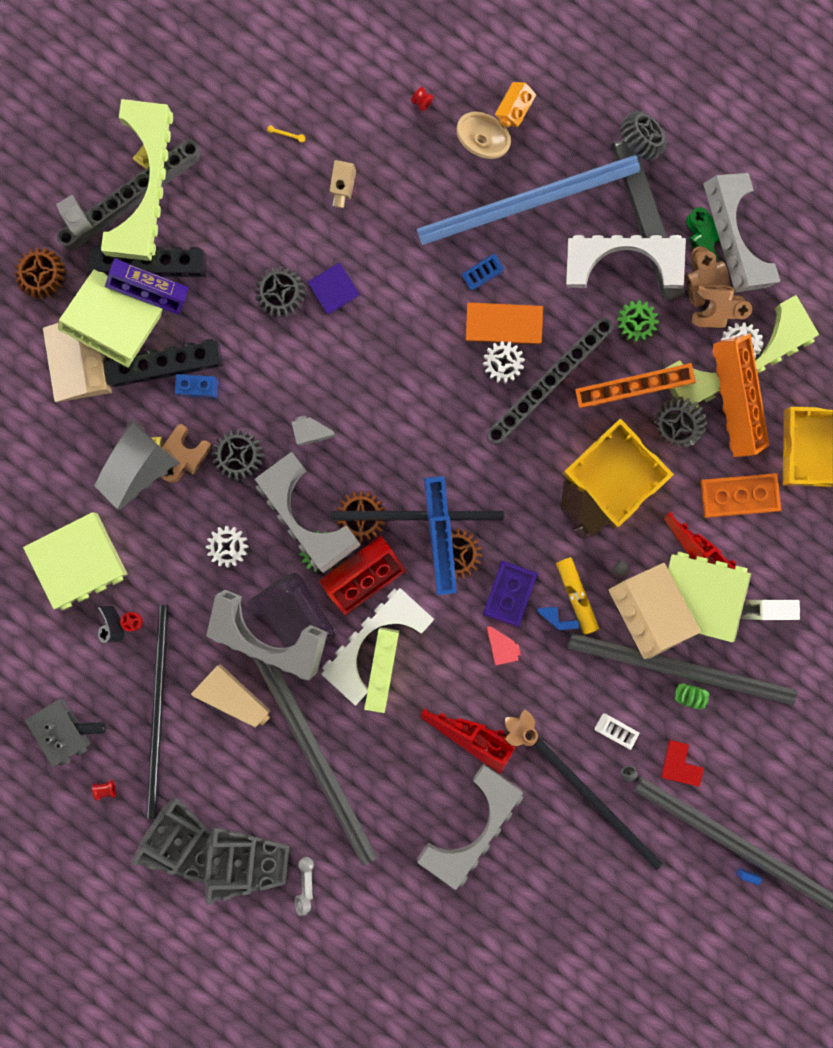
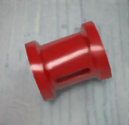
[92,780,116,801]

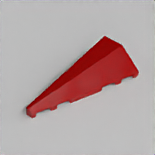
[663,512,748,572]
[420,708,517,774]

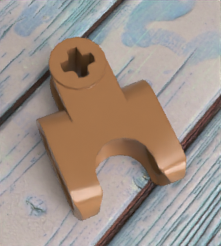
[685,246,731,308]
[691,285,752,328]
[162,424,212,483]

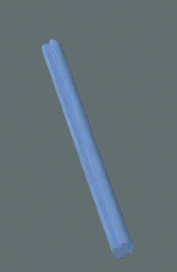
[417,155,640,245]

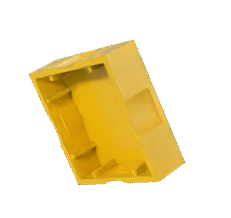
[783,407,833,487]
[562,419,674,529]

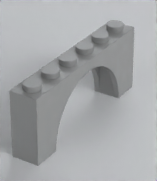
[703,173,780,293]
[255,452,361,573]
[206,590,328,680]
[417,763,523,890]

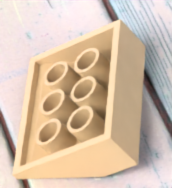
[43,323,112,403]
[608,563,701,659]

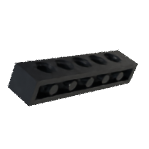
[88,246,206,277]
[103,339,223,388]

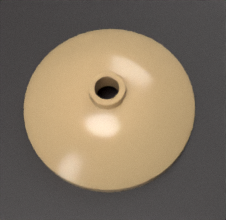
[456,112,511,159]

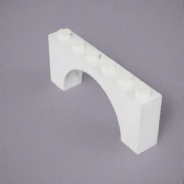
[566,235,686,289]
[322,588,434,706]

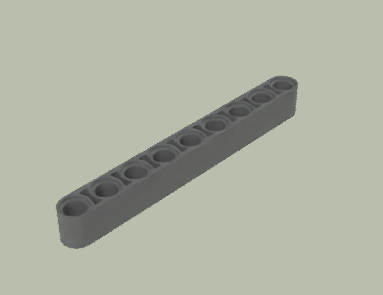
[612,139,685,301]
[57,140,201,251]
[487,318,613,445]

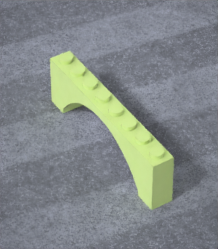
[101,99,173,261]
[665,295,819,408]

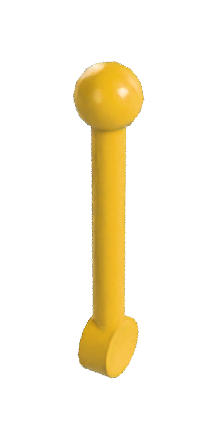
[267,126,305,143]

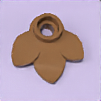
[505,710,538,746]

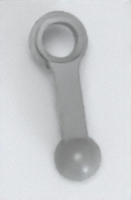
[294,857,314,916]

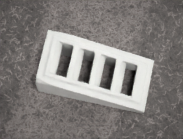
[595,713,640,750]

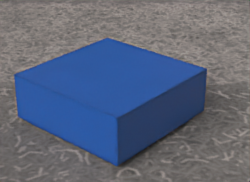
[736,868,762,885]

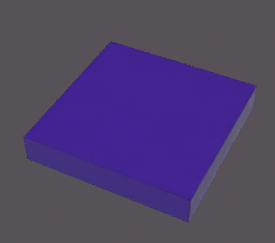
[308,262,360,315]

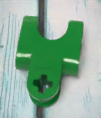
[686,207,720,262]

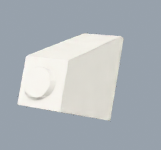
[740,600,800,620]

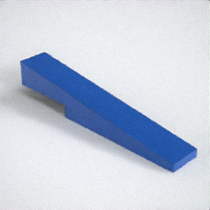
[423,476,457,595]

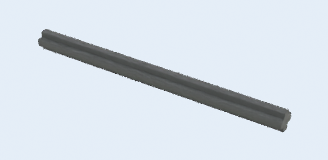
[567,633,797,705]
[254,658,377,866]
[633,776,833,912]

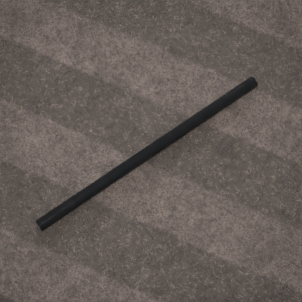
[146,605,169,819]

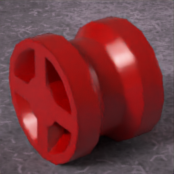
[411,87,434,112]
[120,612,143,632]

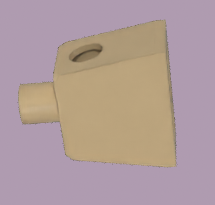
[330,160,356,208]

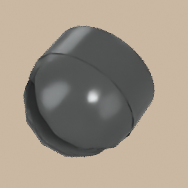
[612,559,628,576]
[621,766,638,783]

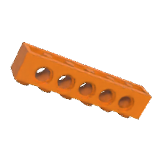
[575,363,696,409]

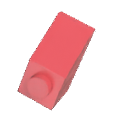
[486,626,521,665]

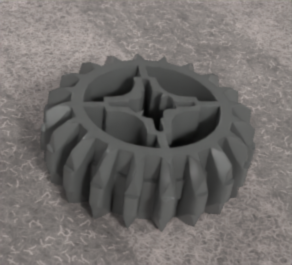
[619,110,667,161]
[254,266,306,318]
[654,396,708,448]
[212,429,264,481]

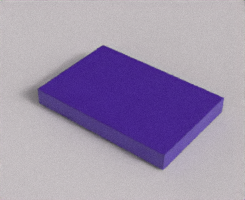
[482,561,538,627]

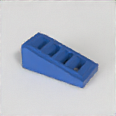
[461,253,504,291]

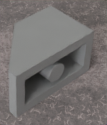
[56,194,93,237]
[291,416,335,446]

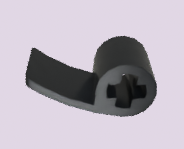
[98,606,124,643]

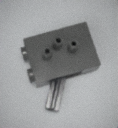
[25,698,106,767]

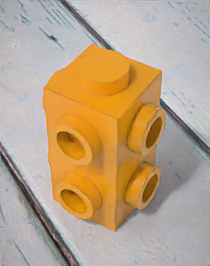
[495,82,536,127]

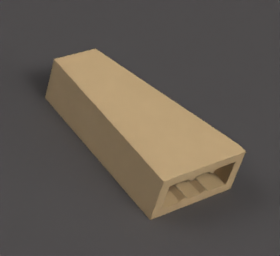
[191,664,271,727]

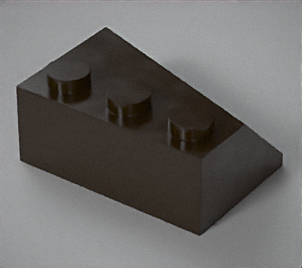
[560,480,611,538]

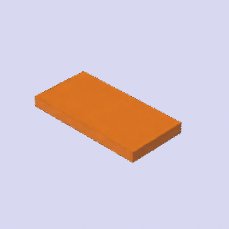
[466,302,543,345]
[700,473,781,518]

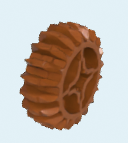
[13,247,67,299]
[336,490,386,542]
[431,528,482,580]

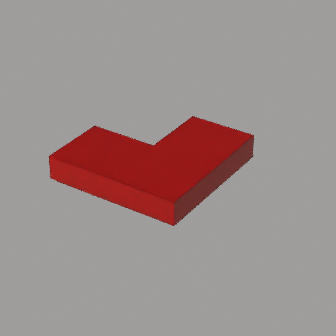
[661,739,704,787]

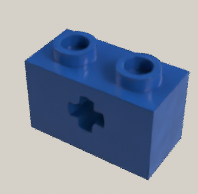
[175,374,218,399]

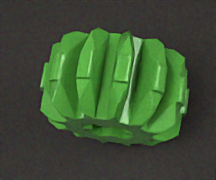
[675,683,709,709]

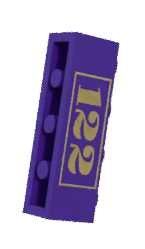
[105,258,189,315]

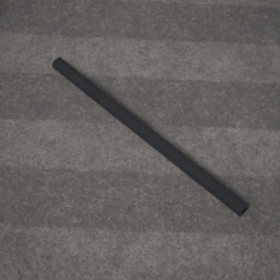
[331,511,504,521]
[533,738,663,870]

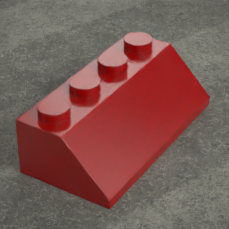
[319,536,407,616]

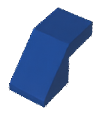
[536,607,579,630]

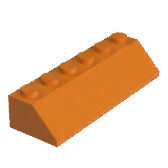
[713,333,770,457]

